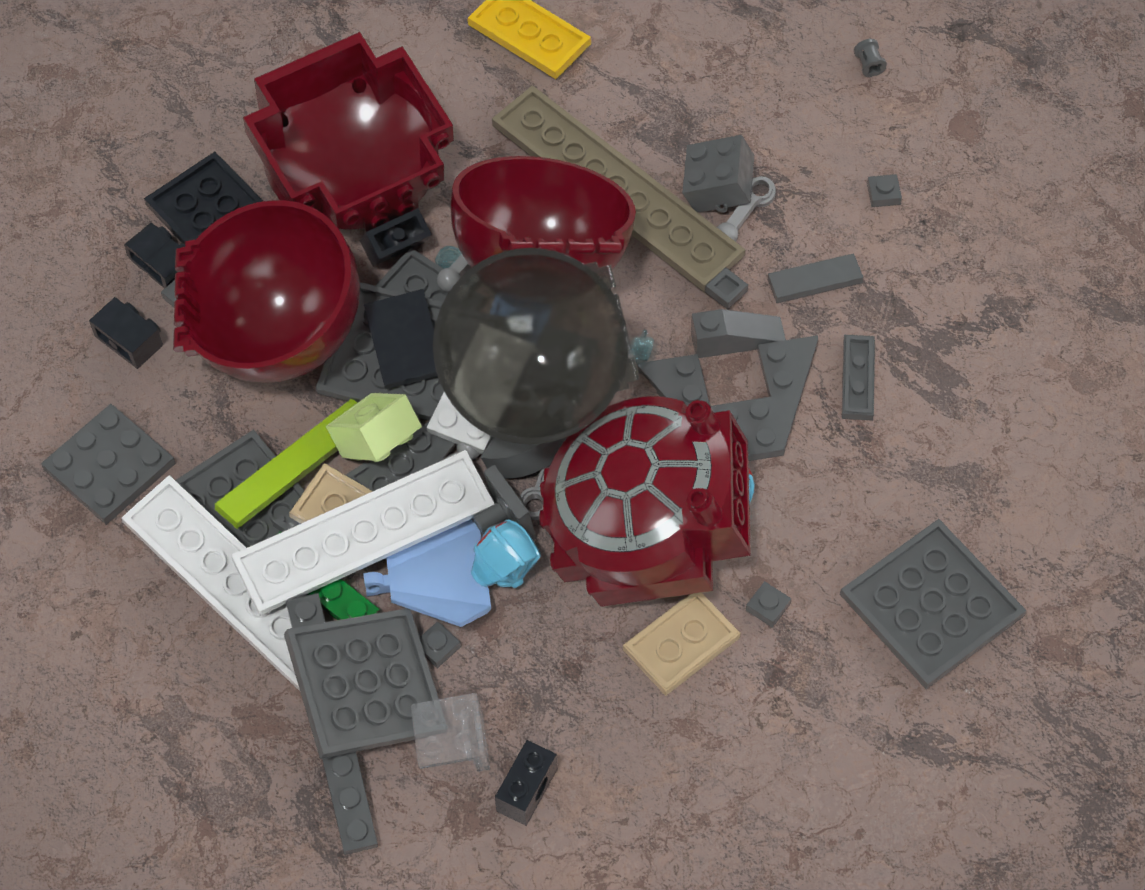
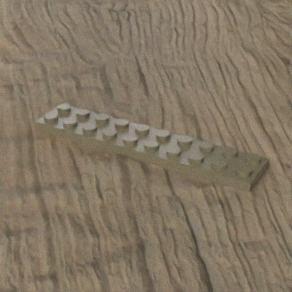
[492,85,745,292]

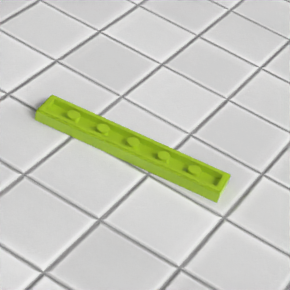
[215,399,357,529]

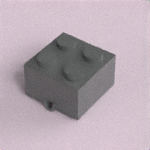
[682,135,755,212]

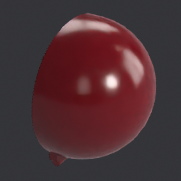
[451,156,636,303]
[173,200,360,383]

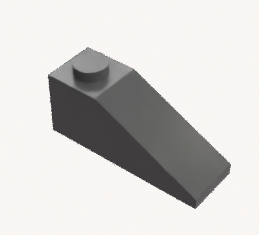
[691,309,786,358]

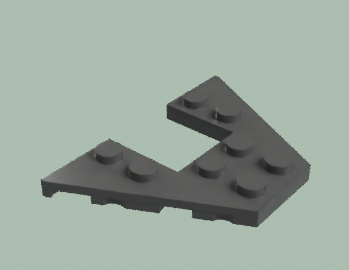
[637,335,818,461]

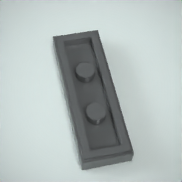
[768,253,864,303]
[842,334,875,421]

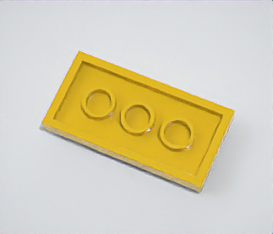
[468,0,591,79]

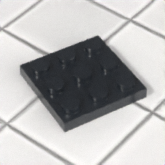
[144,151,263,244]

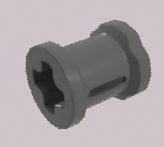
[854,38,887,77]

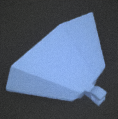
[363,519,491,627]

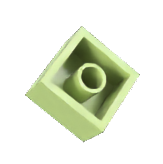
[326,393,422,462]

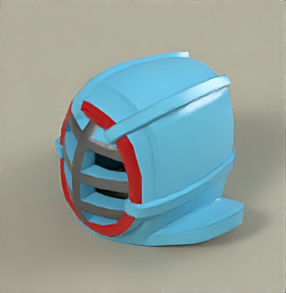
[471,519,541,588]

